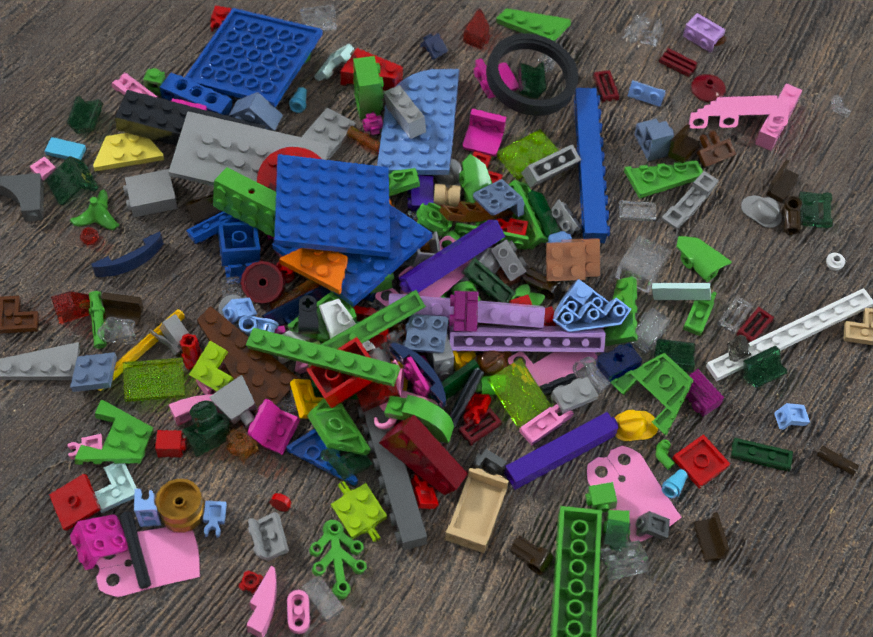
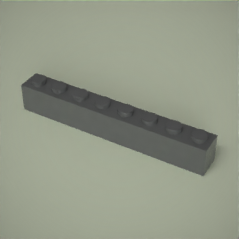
[357,394,427,551]

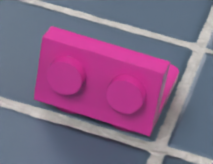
[473,58,519,99]
[462,109,506,157]
[403,355,432,398]
[248,399,301,455]
[70,514,129,570]

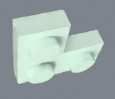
[314,44,354,81]
[95,463,137,513]

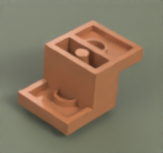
[546,238,600,281]

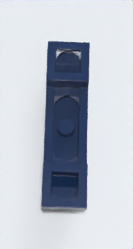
[91,231,164,277]
[390,342,446,408]

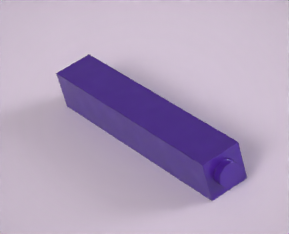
[398,220,505,294]
[504,412,618,490]

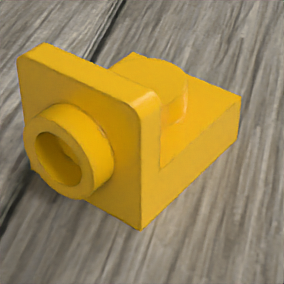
[453,351,476,372]

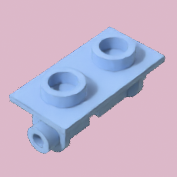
[628,80,666,107]

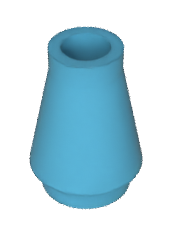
[289,87,307,113]
[662,469,688,499]

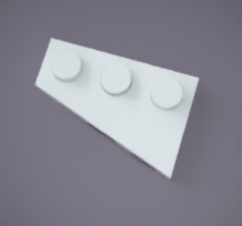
[319,299,375,351]

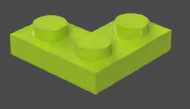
[189,341,234,391]

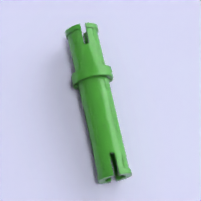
[89,291,107,349]

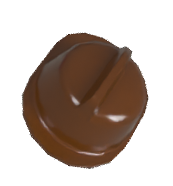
[474,350,512,377]

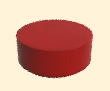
[270,493,291,512]

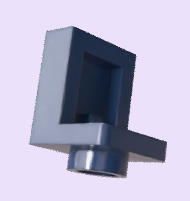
[420,33,448,60]

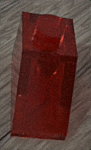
[463,8,491,49]
[51,291,90,324]

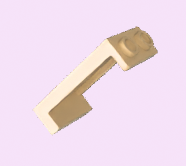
[445,468,509,553]

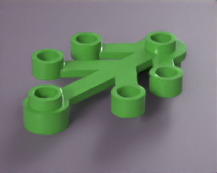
[309,520,367,600]

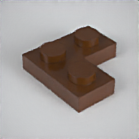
[0,296,39,334]

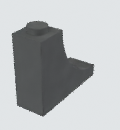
[0,173,44,222]

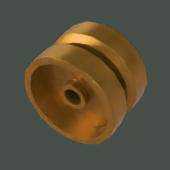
[155,479,205,533]

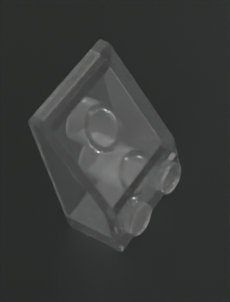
[615,236,672,293]

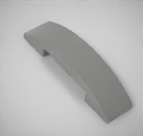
[661,171,719,229]

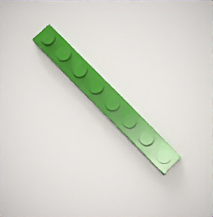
[246,328,401,387]

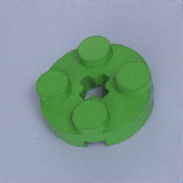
[416,203,453,236]

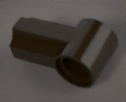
[781,196,802,235]
[523,267,563,300]
[509,536,554,575]

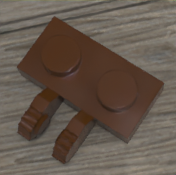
[697,130,736,168]

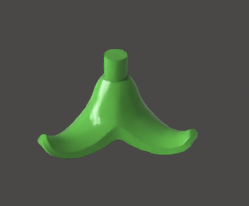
[70,190,119,230]

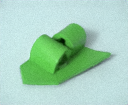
[459,154,492,203]
[676,236,732,282]

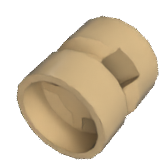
[434,184,461,207]

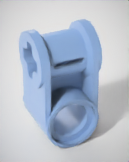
[239,315,279,337]

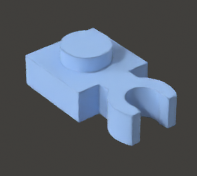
[203,501,227,538]

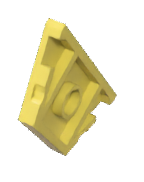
[93,133,164,171]

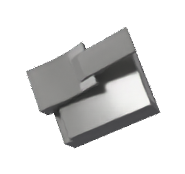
[148,314,189,356]

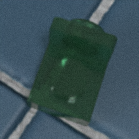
[604,519,631,552]

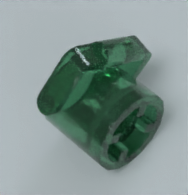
[190,400,230,440]

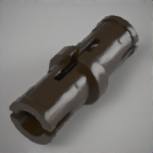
[817,445,859,476]

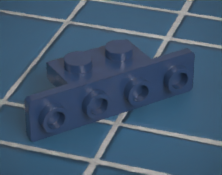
[262,285,331,326]

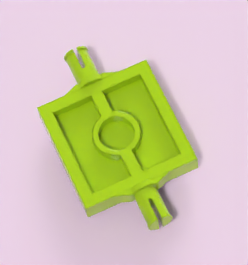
[331,481,388,542]

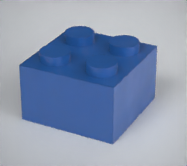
[218,222,260,266]

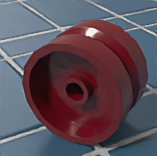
[241,261,286,304]

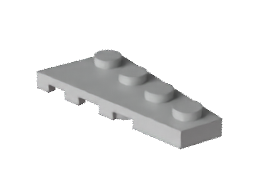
[0,342,80,380]

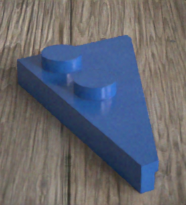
[286,429,358,486]

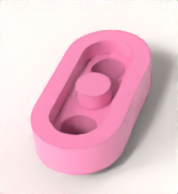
[287,590,310,634]

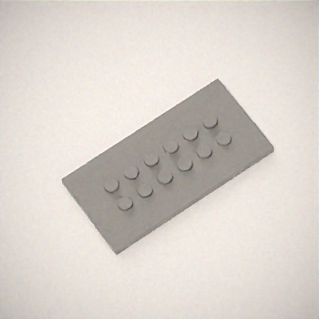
[168,111,330,186]

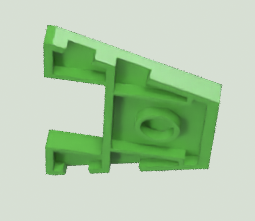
[610,353,694,436]
[75,400,153,465]

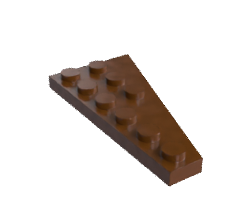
[197,306,300,415]

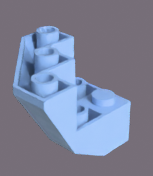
[553,279,631,332]

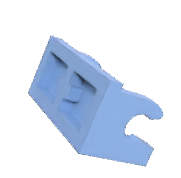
[134,489,161,527]

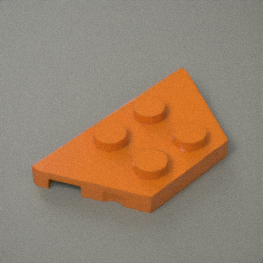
[279,248,348,295]

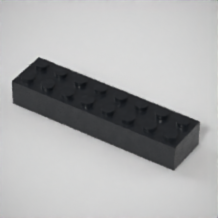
[115,90,266,146]

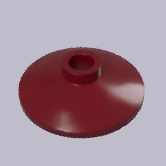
[691,74,726,102]

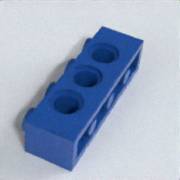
[160,73,233,116]

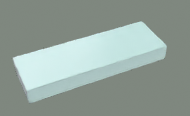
[652,283,711,300]

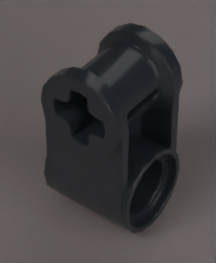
[298,295,318,334]

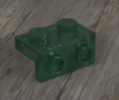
[517,62,547,99]
[67,96,104,134]
[654,339,696,372]
[743,346,788,388]

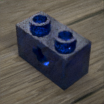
[595,342,642,385]

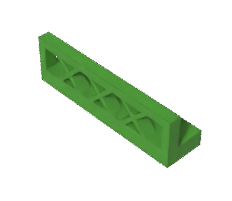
[509,180,548,249]

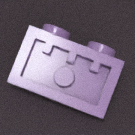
[683,13,725,52]

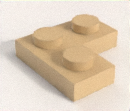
[844,308,873,345]

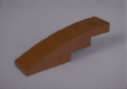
[439,201,513,222]

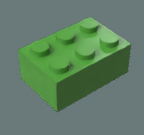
[353,56,384,120]

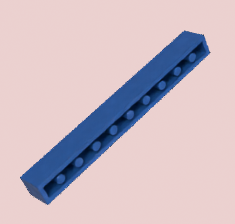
[574,88,610,244]

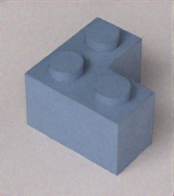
[228,92,283,131]
[634,119,674,161]

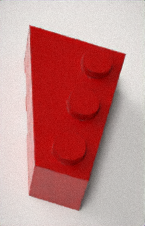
[340,48,403,91]

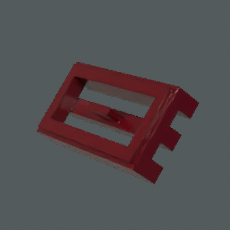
[659,48,698,77]
[593,70,619,103]
[736,307,774,343]
[458,408,502,446]

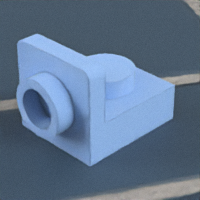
[222,297,257,325]
[774,403,810,430]

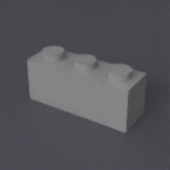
[384,85,426,139]
[522,145,581,188]

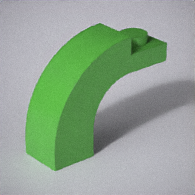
[384,395,454,444]

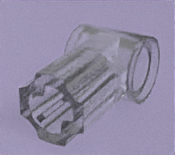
[573,356,611,395]

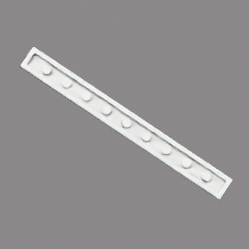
[706,288,873,382]

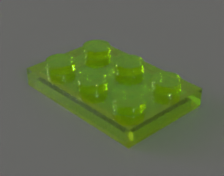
[497,129,559,180]
[123,358,185,402]
[487,358,552,429]

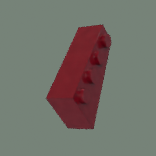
[379,415,468,496]

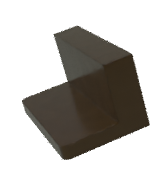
[668,124,700,163]
[766,159,799,203]
[185,194,223,226]
[101,292,143,327]
[693,512,730,562]

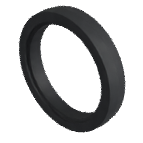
[486,33,578,116]

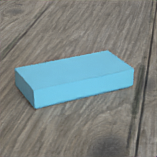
[45,137,86,163]

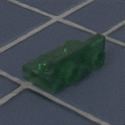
[182,412,232,457]

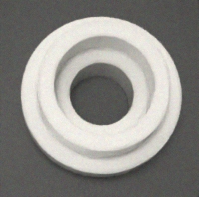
[826,253,845,271]

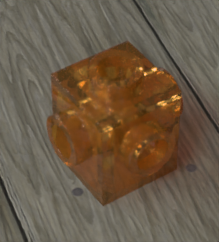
[226,425,258,462]

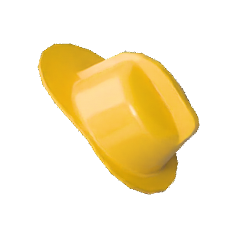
[614,410,658,441]

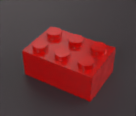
[306,337,374,409]

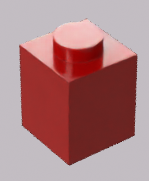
[155,430,187,458]

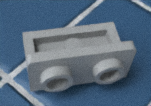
[491,239,528,281]
[551,377,598,413]
[248,512,289,561]

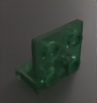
[46,156,99,206]

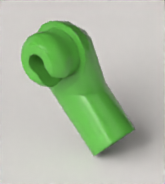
[656,439,675,470]

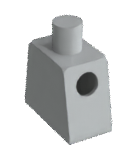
[209,375,257,427]

